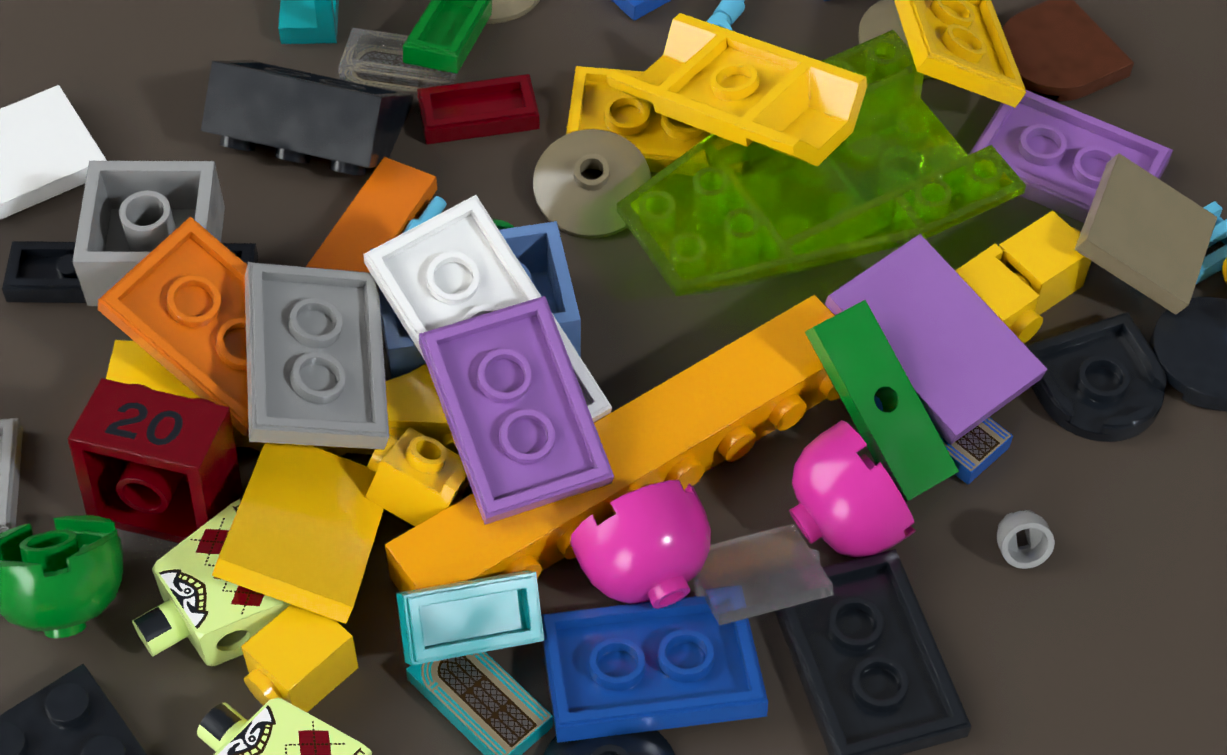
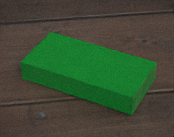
[403,0,492,74]

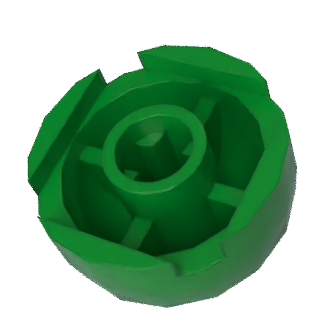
[0,515,123,638]

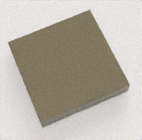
[1074,153,1217,315]

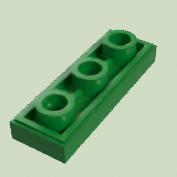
[805,300,959,502]

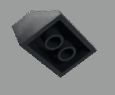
[201,60,414,176]

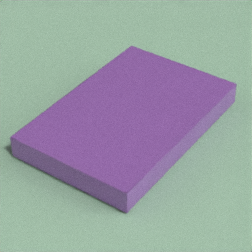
[963,90,1173,223]
[825,234,1047,445]
[419,296,614,525]

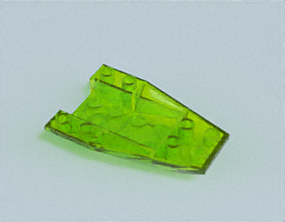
[616,30,1026,297]

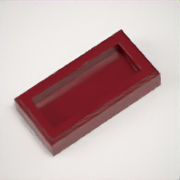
[417,74,540,145]

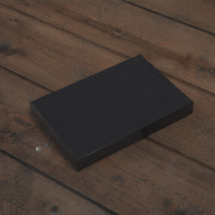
[767,549,971,755]

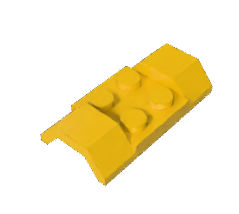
[607,13,867,167]

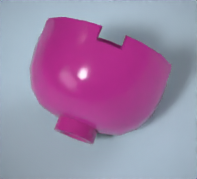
[789,420,916,558]
[570,480,711,609]

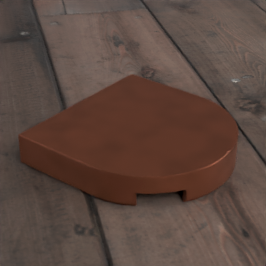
[1002,0,1134,101]

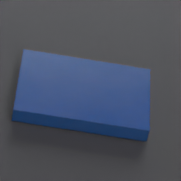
[541,591,768,743]

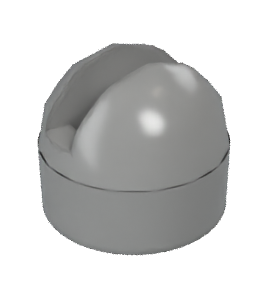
[997,510,1055,569]

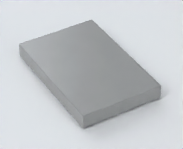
[245,262,389,450]

